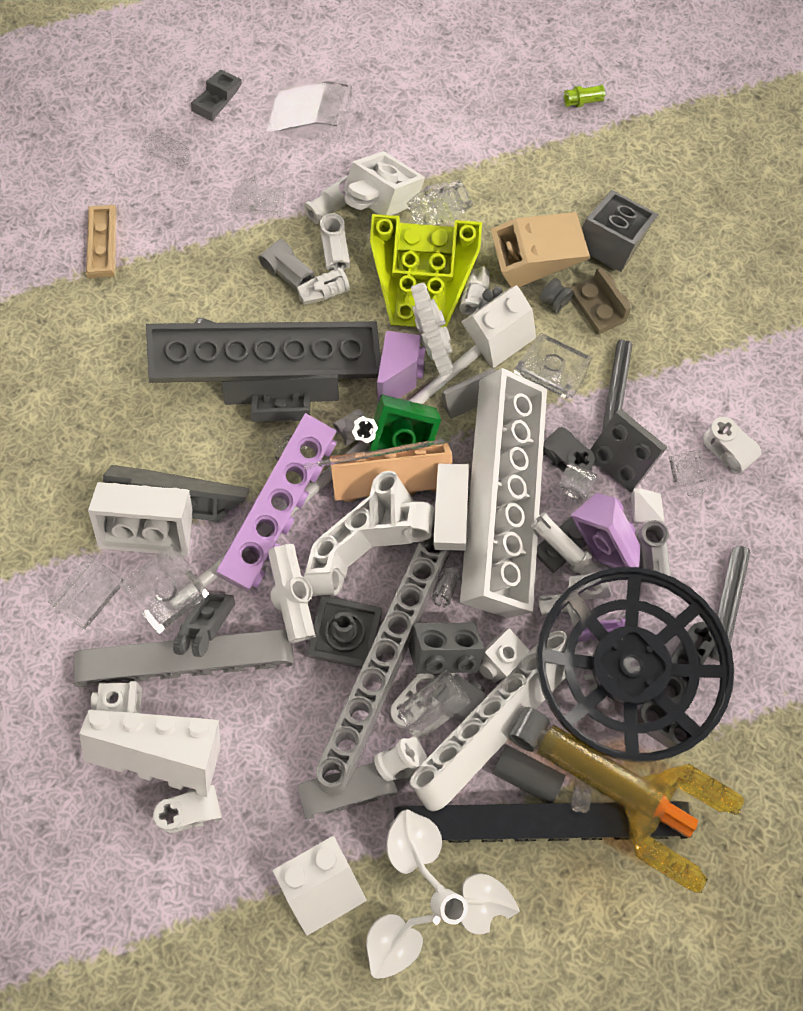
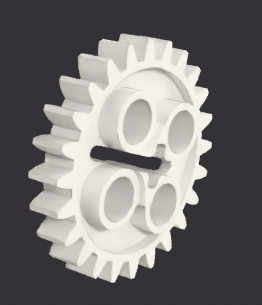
[411,282,454,376]

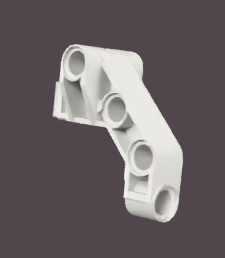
[304,471,435,596]

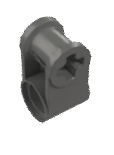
[543,427,595,482]

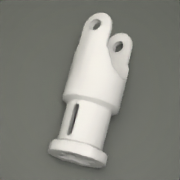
[303,175,348,224]

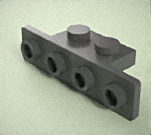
[222,374,339,422]

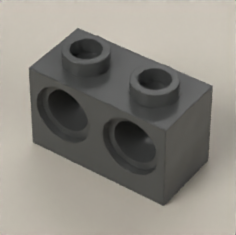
[408,622,485,674]

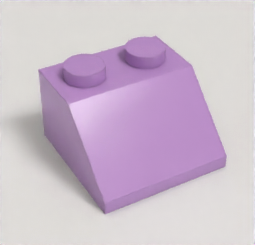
[377,331,426,402]
[571,493,641,568]

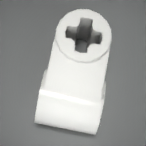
[703,417,762,475]
[374,736,428,781]
[153,785,222,833]

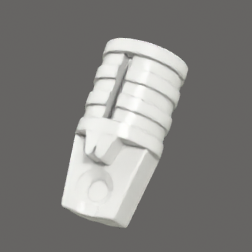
[459,266,490,315]
[297,267,350,305]

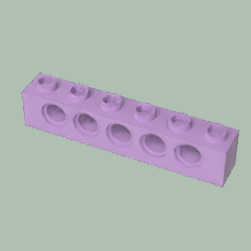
[215,413,337,592]

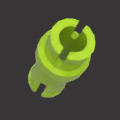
[563,85,605,108]

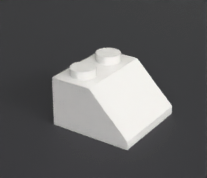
[461,285,536,368]
[272,835,367,936]

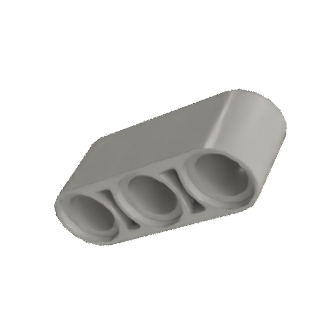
[297,762,398,819]

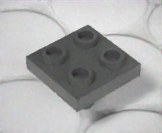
[590,409,667,493]
[307,595,382,669]

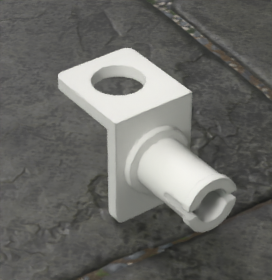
[539,574,611,627]

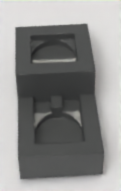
[191,69,242,121]

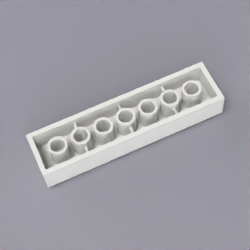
[460,368,547,618]

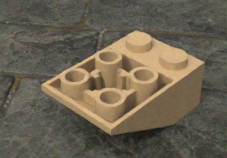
[491,212,590,288]

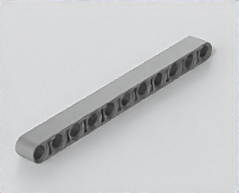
[316,488,470,796]

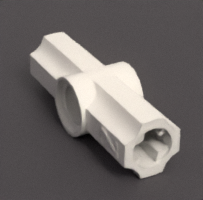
[268,544,316,643]

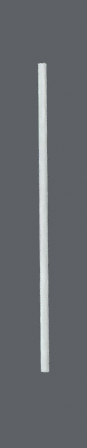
[170,344,482,611]

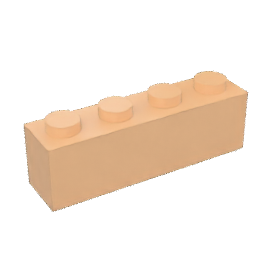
[330,443,453,502]

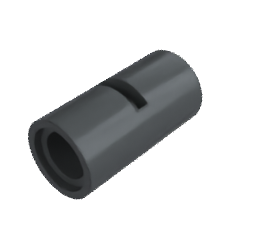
[492,744,566,803]

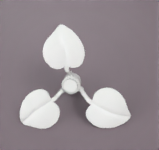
[366,809,520,979]

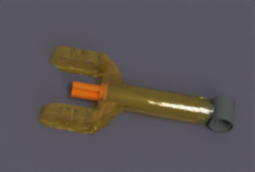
[508,707,745,893]

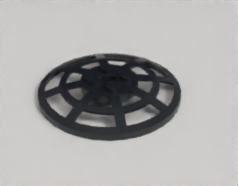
[536,567,735,762]

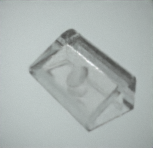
[397,670,470,739]

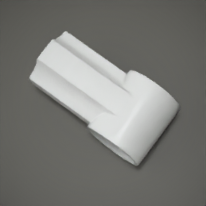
[320,213,350,271]

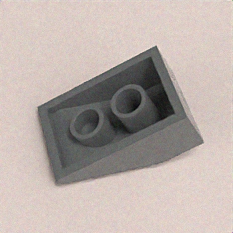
[582,190,659,272]

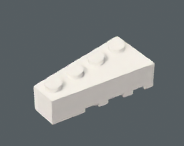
[79,710,220,797]

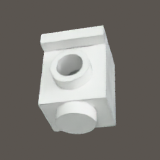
[91,681,142,714]

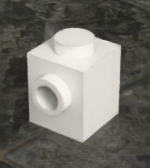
[479,628,531,683]

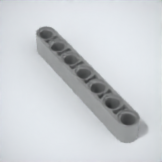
[73,630,294,687]

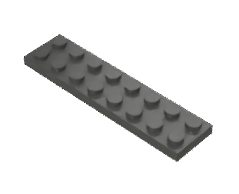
[146,321,381,383]

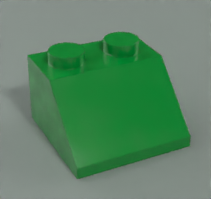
[368,394,441,452]

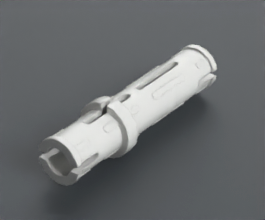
[531,513,602,590]

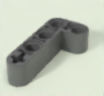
[637,622,715,748]

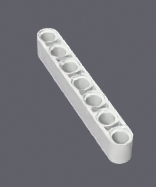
[410,631,577,811]

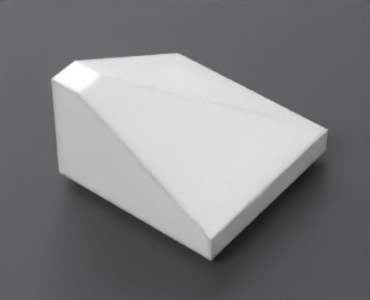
[631,489,664,523]

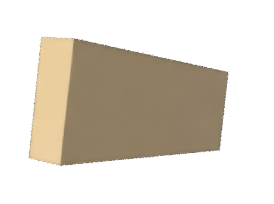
[86,205,117,278]

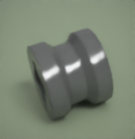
[539,278,574,313]

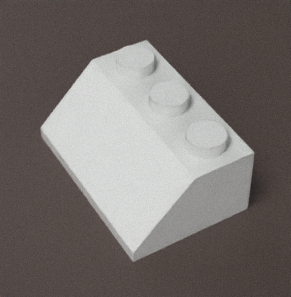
[88,482,192,556]

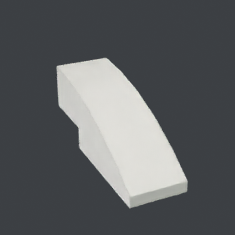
[434,464,469,550]

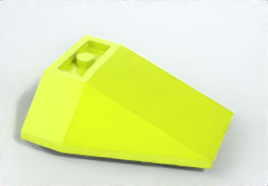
[370,214,482,327]

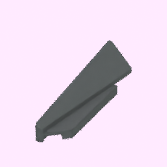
[103,465,249,522]

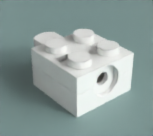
[344,151,425,215]

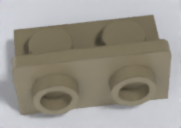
[571,267,631,335]

